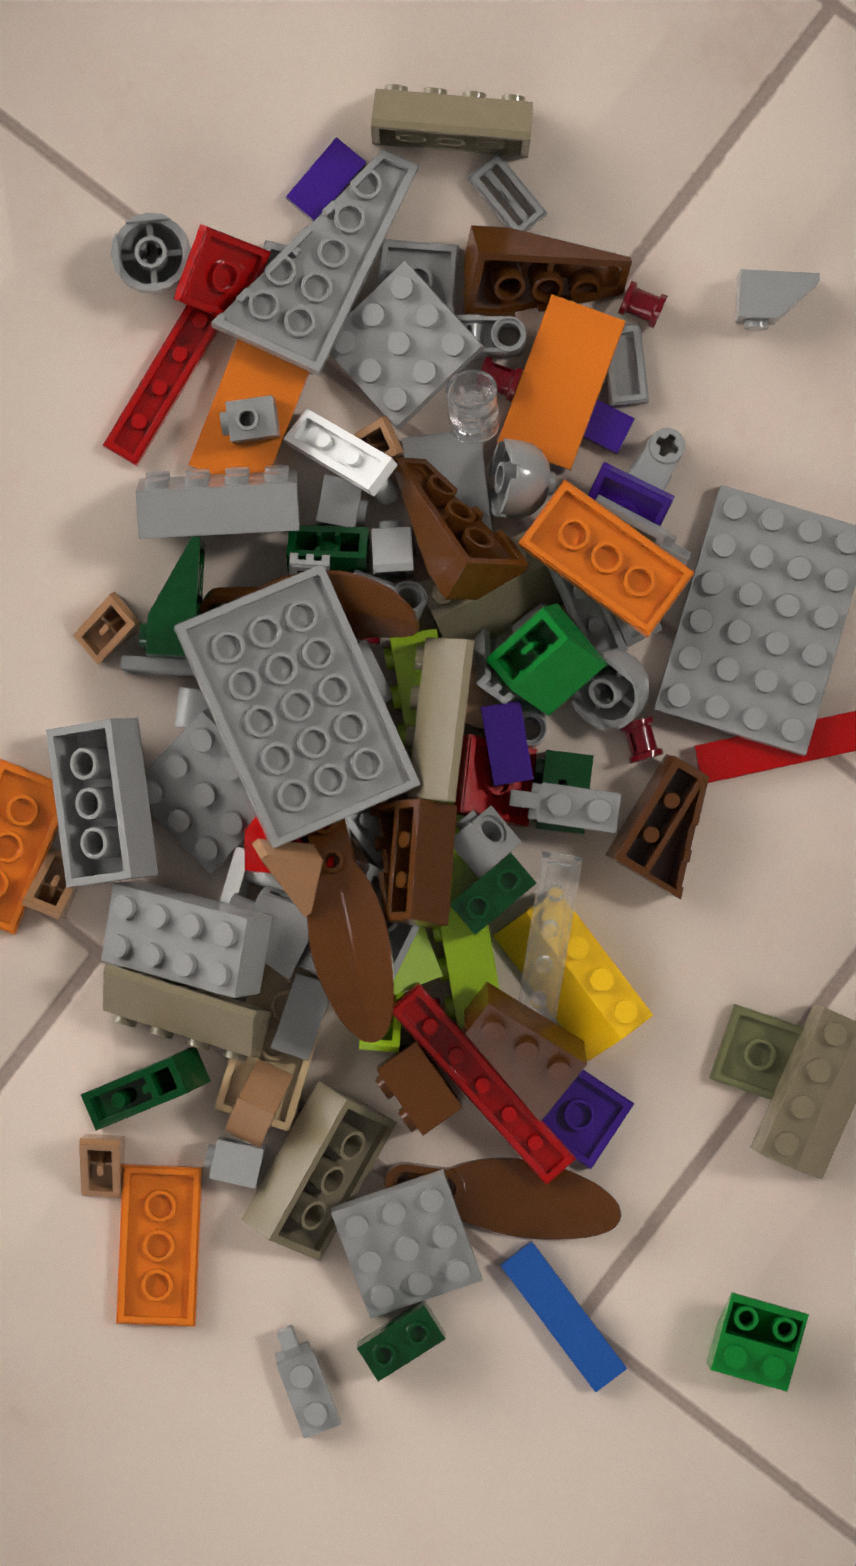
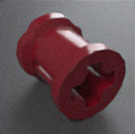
[618,281,668,329]
[475,356,524,402]
[620,716,664,764]

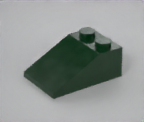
[139,536,206,659]

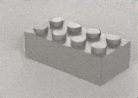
[136,465,300,539]
[46,718,158,888]
[101,880,273,998]

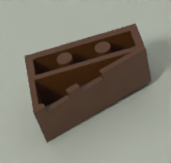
[605,754,709,899]
[370,798,457,927]
[464,982,587,1122]

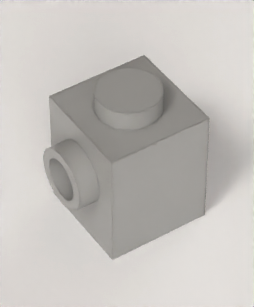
[220,395,281,444]
[316,475,369,527]

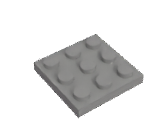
[330,261,485,430]
[145,708,256,874]
[331,1169,483,1319]

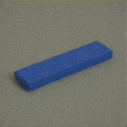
[500,1240,627,1393]

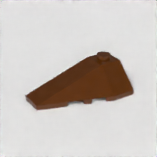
[463,225,632,317]
[393,457,529,600]

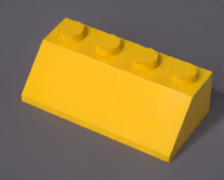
[493,888,654,1061]

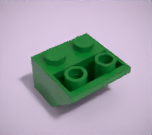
[486,603,608,716]
[706,1292,809,1392]

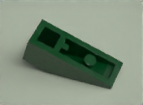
[81,1047,211,1131]

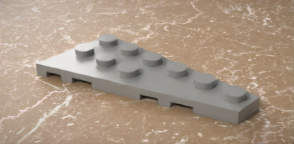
[211,149,419,376]

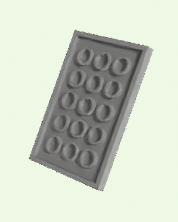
[653,485,856,756]
[174,564,421,848]

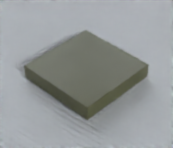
[709,1004,804,1100]

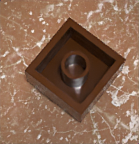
[375,1039,462,1136]

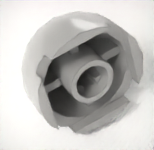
[111,212,191,294]
[488,439,556,518]
[571,648,649,730]

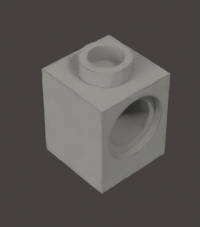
[454,806,522,878]
[204,1136,266,1189]

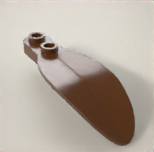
[200,570,420,638]
[307,818,394,1043]
[384,1158,621,1239]

